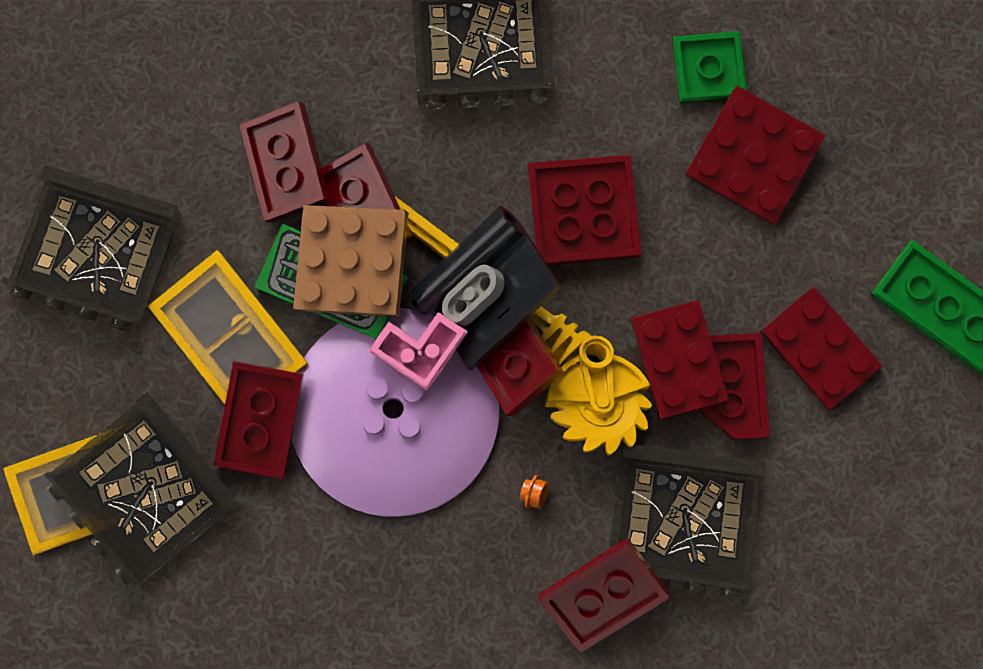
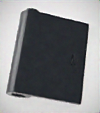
[411,206,561,371]

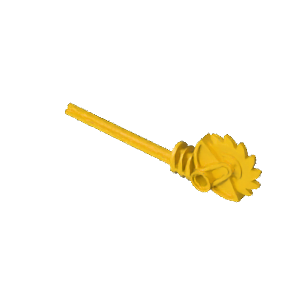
[395,196,652,456]

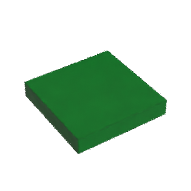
[672,31,747,104]

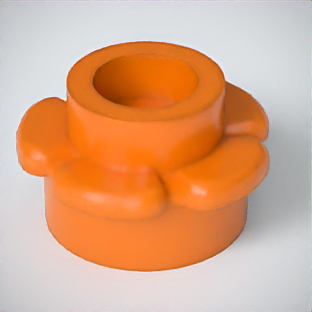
[520,475,549,509]

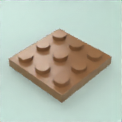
[293,205,409,317]

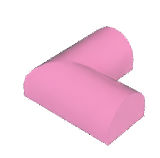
[369,312,468,391]

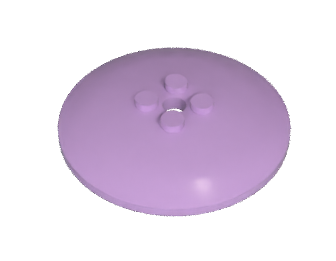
[292,308,499,517]

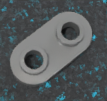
[442,265,504,326]

